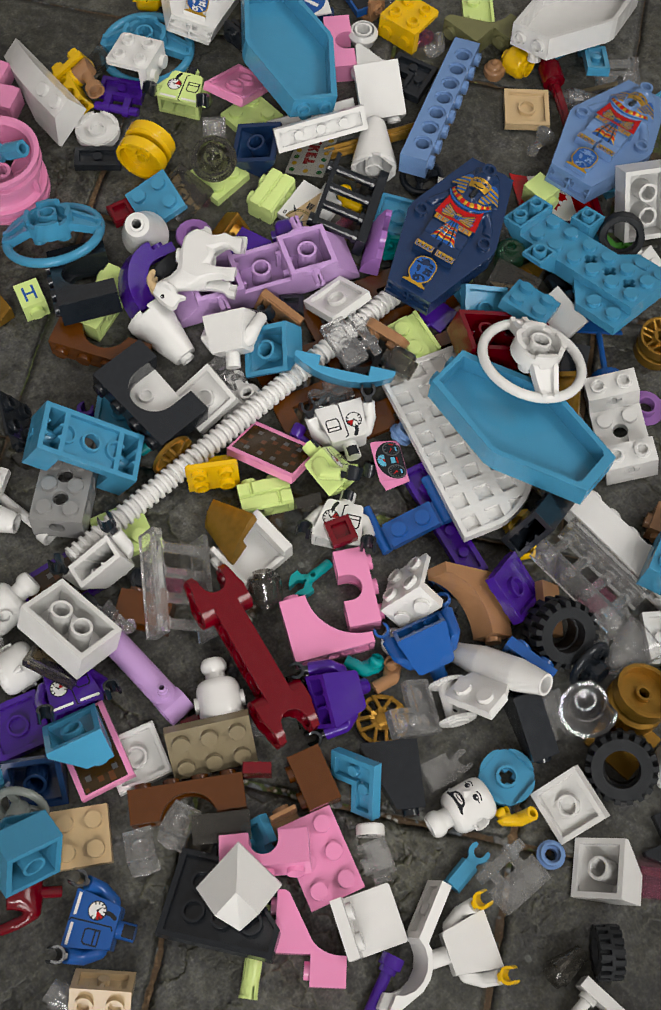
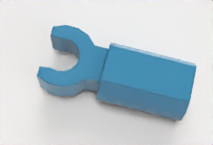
[0,139,29,163]
[444,842,490,894]

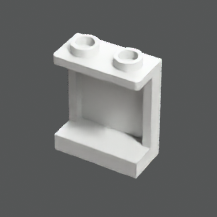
[351,59,406,124]
[209,509,293,591]

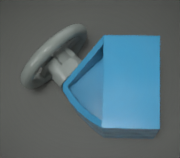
[0,786,63,898]

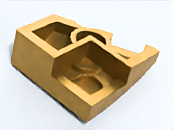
[205,499,257,565]

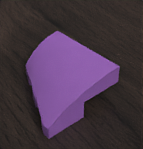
[359,209,393,276]

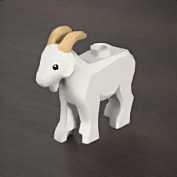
[146,226,248,311]

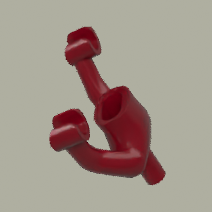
[0,880,62,936]

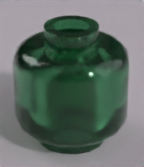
[493,238,525,274]

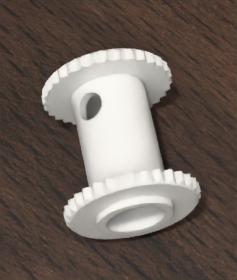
[428,675,477,728]

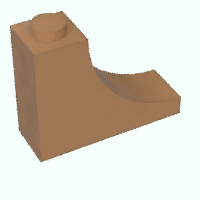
[427,561,512,646]

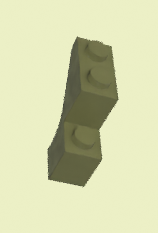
[442,13,517,53]

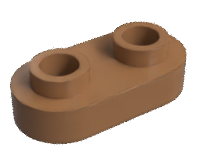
[364,317,410,353]

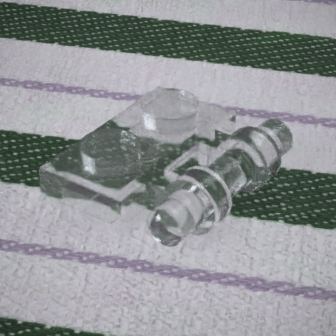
[320,311,382,371]
[475,838,552,917]

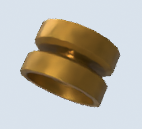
[602,663,661,736]

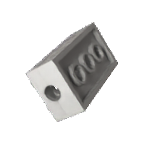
[28,438,98,538]

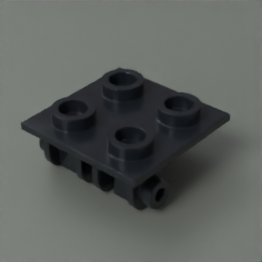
[0,391,32,453]

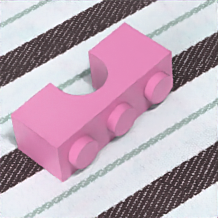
[323,15,357,82]
[332,547,385,633]
[219,827,312,878]

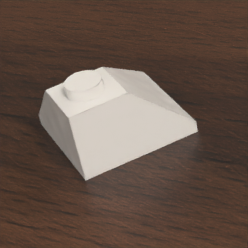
[571,837,642,906]

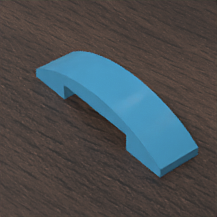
[294,350,396,388]

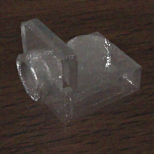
[157,799,201,853]
[122,825,161,878]

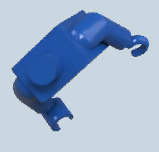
[373,592,460,681]

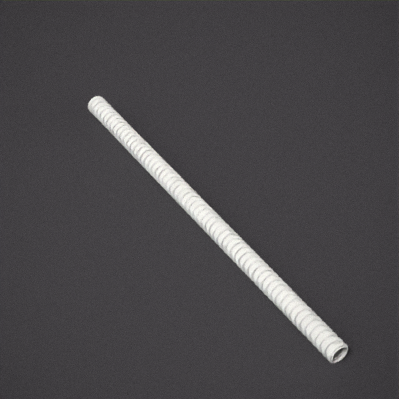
[65,288,401,562]

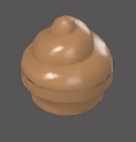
[483,58,505,82]

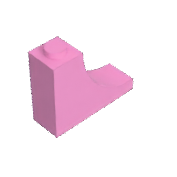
[279,595,375,670]

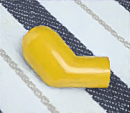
[337,184,363,213]
[495,806,538,827]

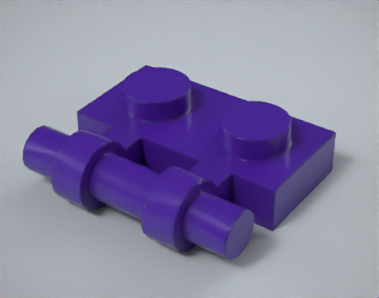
[94,75,146,118]

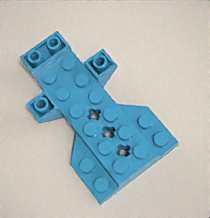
[503,195,661,335]

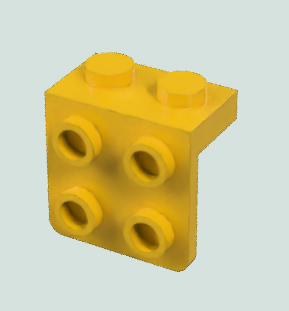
[378,0,439,55]
[185,455,240,493]

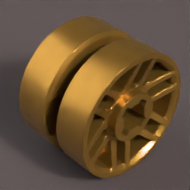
[633,317,661,371]

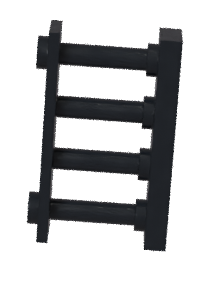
[306,152,390,256]

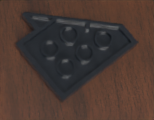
[155,830,281,964]

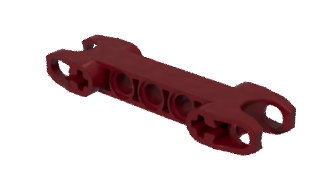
[183,563,320,750]

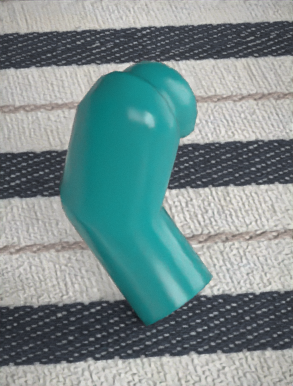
[343,653,384,677]

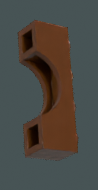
[48,317,154,368]
[127,769,248,830]

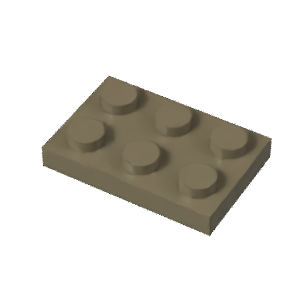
[163,709,258,780]

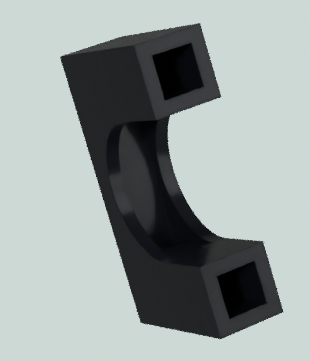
[45,239,123,326]
[92,339,208,453]

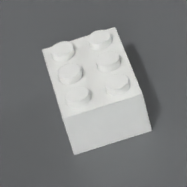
[614,159,661,243]
[17,578,122,680]

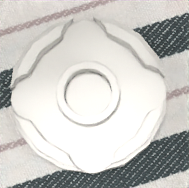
[75,111,121,146]

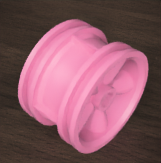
[0,116,51,225]

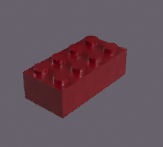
[447,309,549,370]

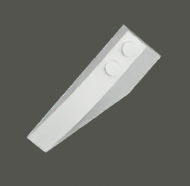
[4,38,87,147]

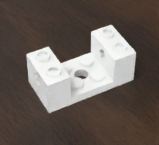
[583,367,659,485]

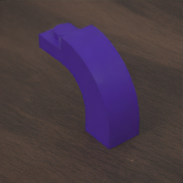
[118,242,176,319]

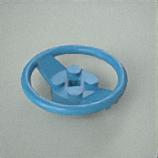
[99,11,195,84]
[2,198,105,268]

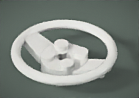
[477,317,587,404]

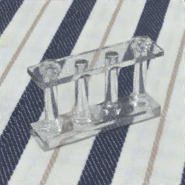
[529,517,652,633]
[138,527,218,644]

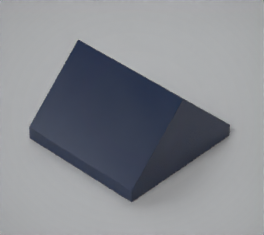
[230,122,282,178]
[0,755,69,807]

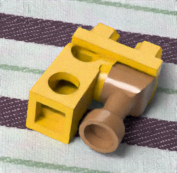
[51,48,105,115]

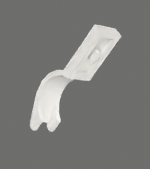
[376,880,452,1010]

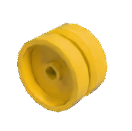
[116,120,176,180]

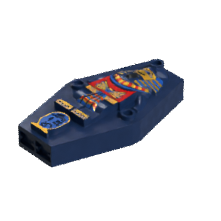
[384,158,514,316]

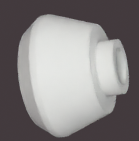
[349,20,378,49]

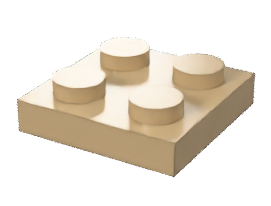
[503,88,550,131]
[49,803,114,872]

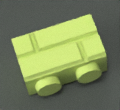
[246,168,296,225]
[236,474,294,516]

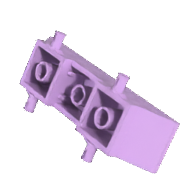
[173,215,360,328]

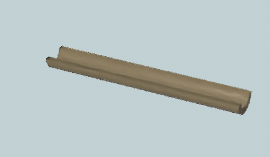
[575,81,618,95]

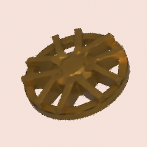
[153,436,192,474]
[356,694,408,743]

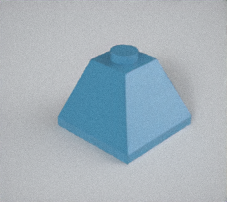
[245,320,302,379]
[42,703,114,769]

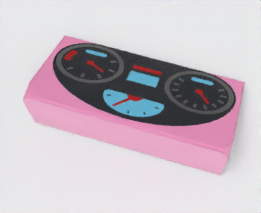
[370,441,410,491]

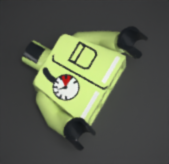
[142,66,213,120]
[302,439,377,496]

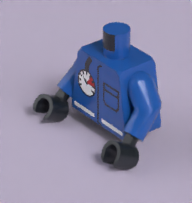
[45,867,138,966]

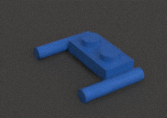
[363,475,452,555]

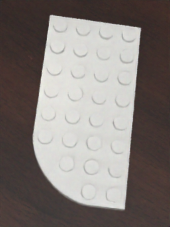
[381,345,532,542]

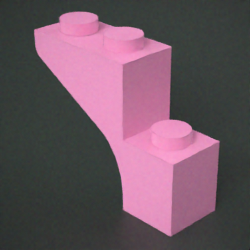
[0,60,25,119]
[271,889,347,989]

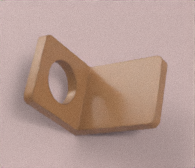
[360,0,385,23]
[269,804,299,839]

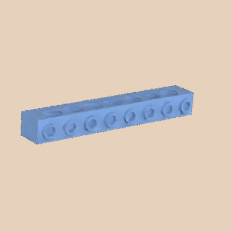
[398,37,482,178]

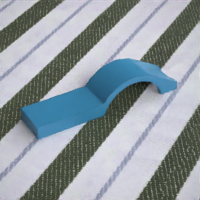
[577,45,610,77]

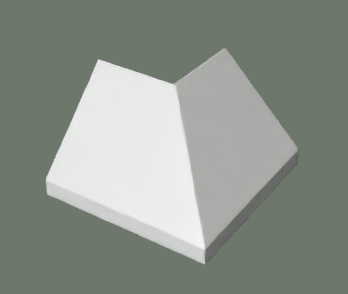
[196,842,282,931]

